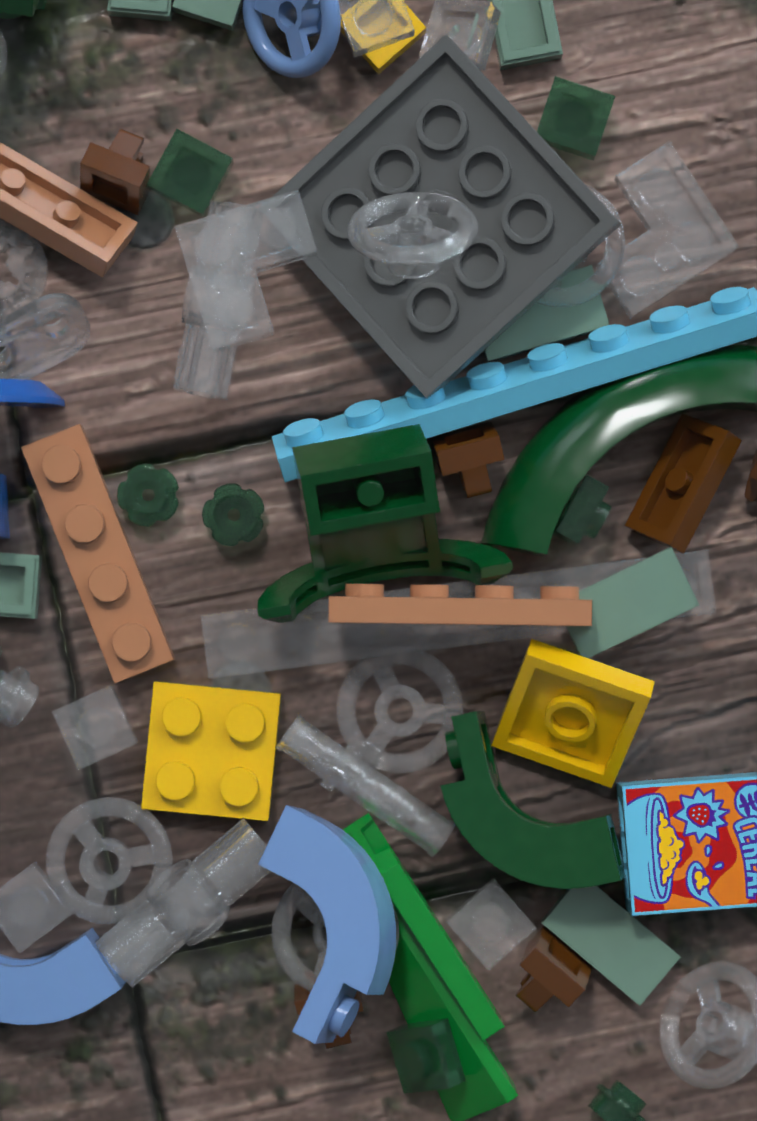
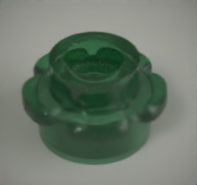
[117,464,179,527]
[202,483,265,546]
[588,1080,647,1121]

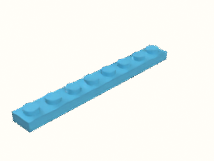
[271,287,757,482]

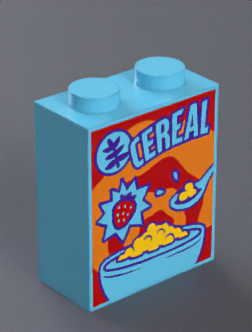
[616,772,757,916]

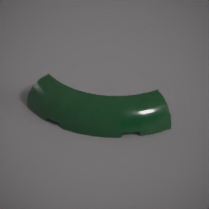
[481,345,757,557]

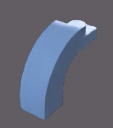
[258,805,396,1044]
[0,928,127,1025]

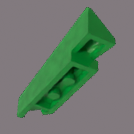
[342,812,518,1121]

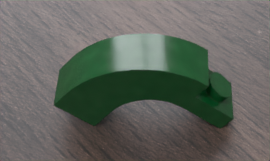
[440,711,626,889]

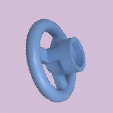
[242,0,341,78]

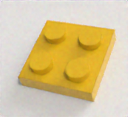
[491,638,655,788]
[141,681,281,821]

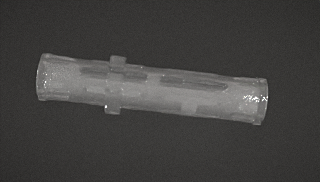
[275,714,455,857]

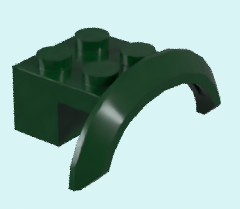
[257,424,513,623]

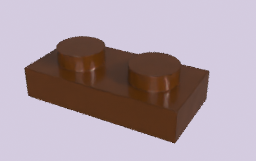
[624,413,742,554]

